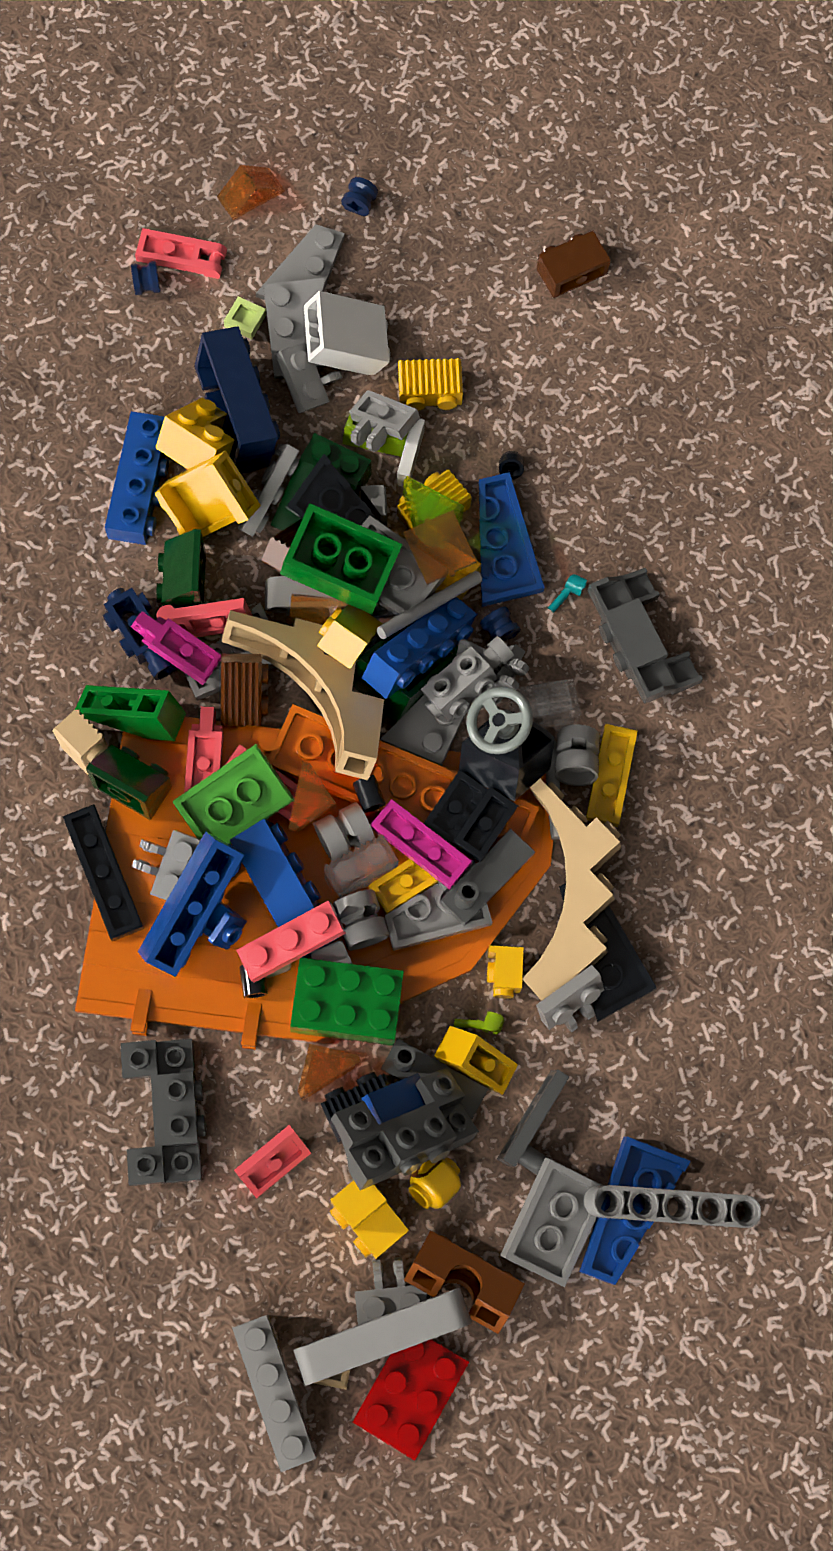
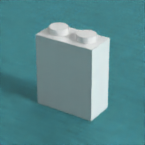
[304,291,390,375]

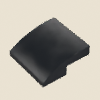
[423,770,518,862]

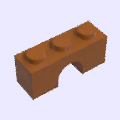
[404,1230,525,1334]

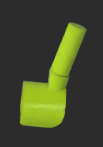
[454,1011,505,1035]

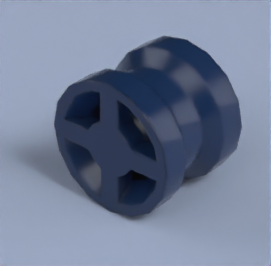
[341,177,378,216]
[131,261,160,296]
[480,607,521,642]

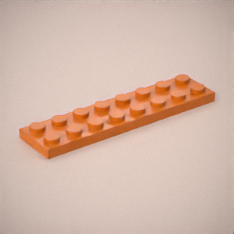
[268,704,540,851]

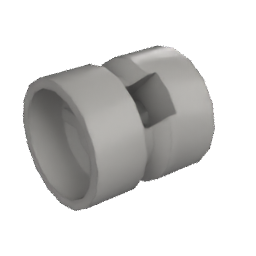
[555,724,600,786]
[313,802,375,862]
[333,889,390,951]

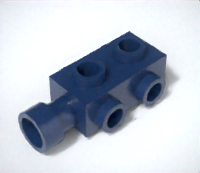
[102,588,177,680]

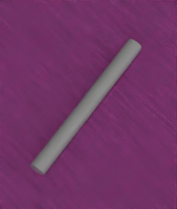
[377,571,482,639]

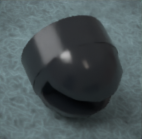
[499,451,524,479]

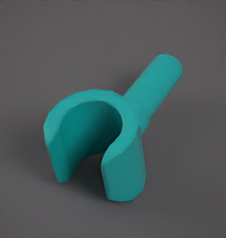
[548,574,587,613]

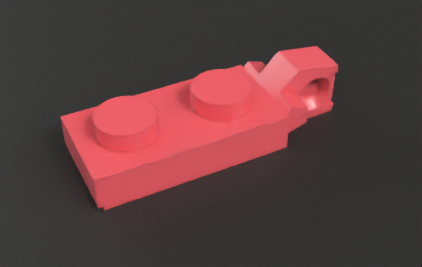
[184,706,224,793]

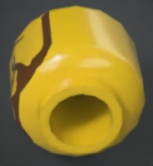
[409,1157,461,1209]

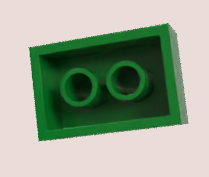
[280,503,403,614]
[290,957,404,1046]

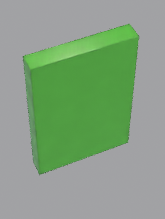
[172,744,295,844]

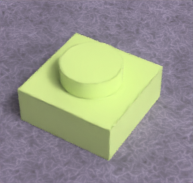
[224,296,266,340]

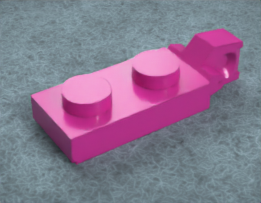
[131,611,221,685]

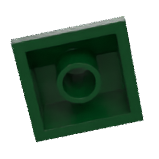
[156,529,206,608]
[86,745,172,820]

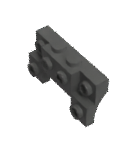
[588,567,703,704]
[120,1039,206,1186]
[331,1067,479,1190]

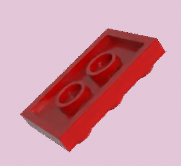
[352,1339,469,1461]

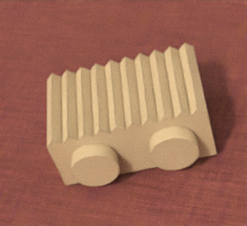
[53,710,109,775]

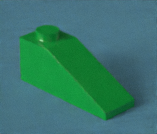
[75,685,186,741]

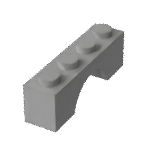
[232,1315,317,1472]

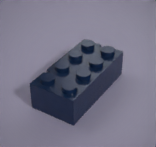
[194,326,280,474]

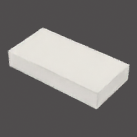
[397,418,425,488]

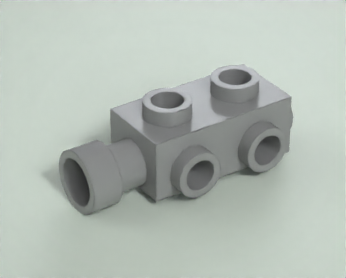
[421,636,514,721]

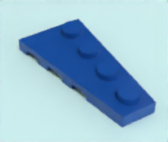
[478,472,545,607]
[579,1136,691,1285]

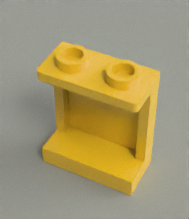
[155,450,261,537]

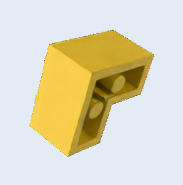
[155,397,235,469]
[330,1180,409,1259]

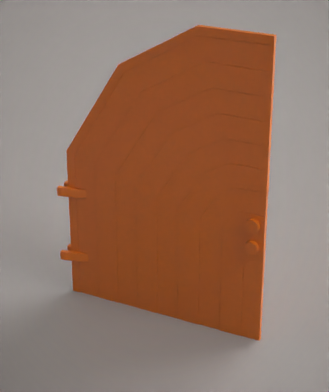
[75,717,553,1050]

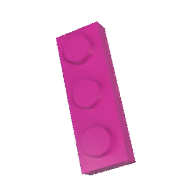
[370,799,472,890]

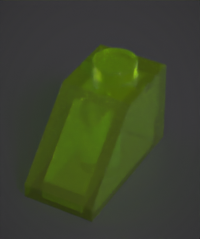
[403,476,464,550]

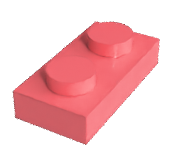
[234,1125,311,1199]

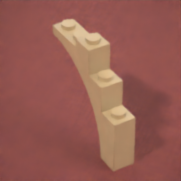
[221,610,384,780]
[522,778,621,1001]

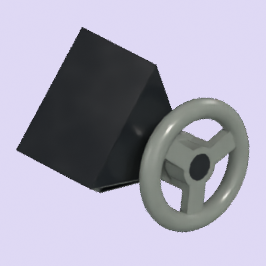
[459,687,555,802]

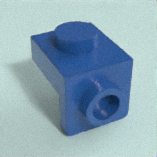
[203,901,247,950]

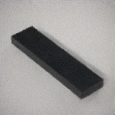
[62,804,144,942]

